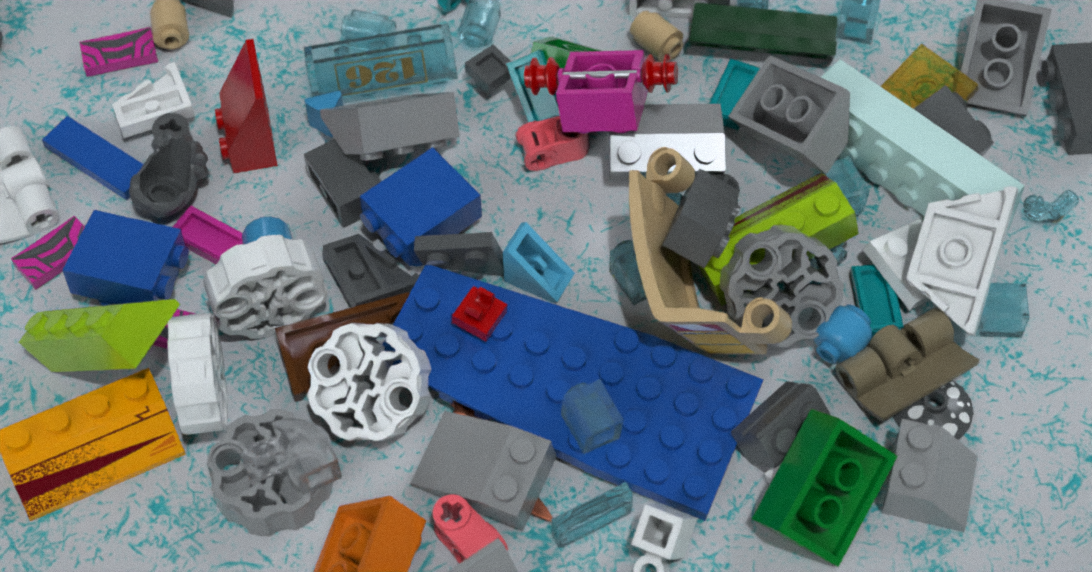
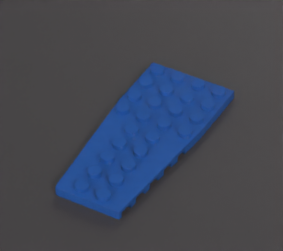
[382,265,764,521]

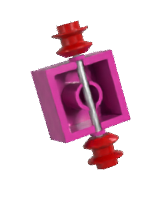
[524,50,678,134]

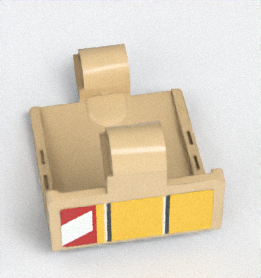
[629,146,792,354]

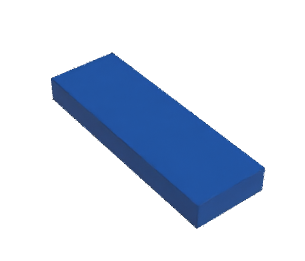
[42,116,143,200]

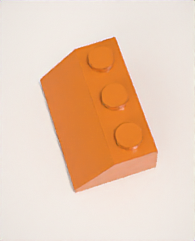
[313,496,427,572]

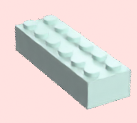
[821,59,1025,232]

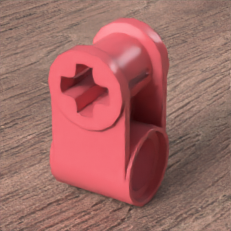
[515,116,590,171]
[433,494,508,564]

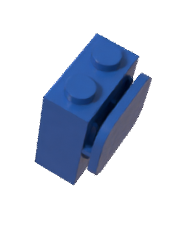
[360,147,482,266]
[62,210,189,306]

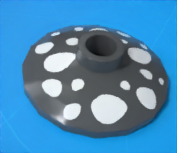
[894,380,974,440]

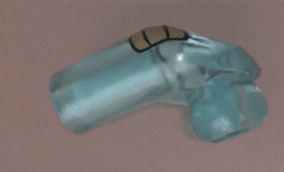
[1023,190,1079,223]

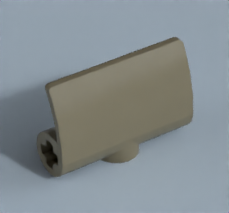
[835,307,980,421]

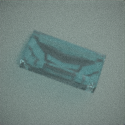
[552,482,633,548]

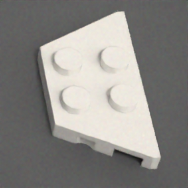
[906,186,1018,337]

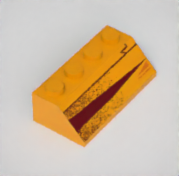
[0,367,186,521]

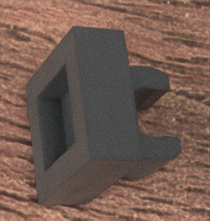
[465,44,511,95]

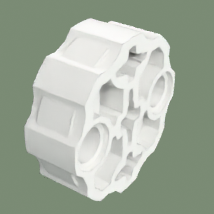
[203,235,328,339]
[167,312,228,435]
[307,323,432,441]

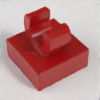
[452,286,508,342]

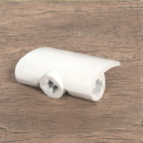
[0,126,59,243]

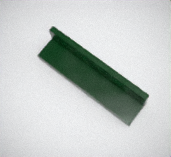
[690,2,838,60]

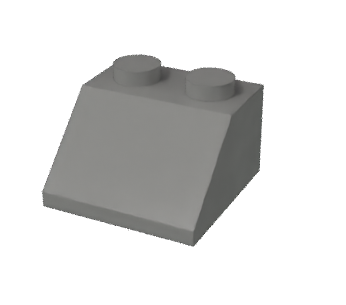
[882,419,977,532]

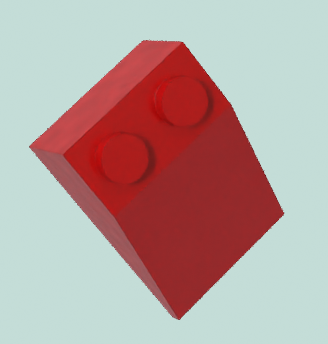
[215,38,278,174]

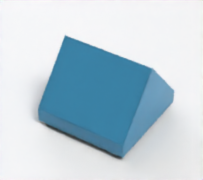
[304,91,343,138]

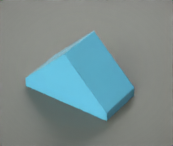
[503,222,575,303]

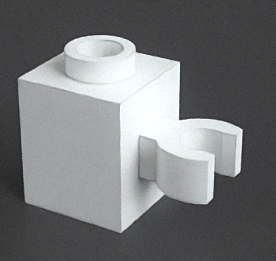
[631,503,698,572]

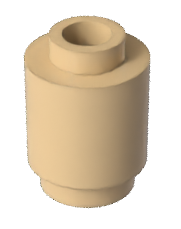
[150,0,189,49]
[630,10,683,62]

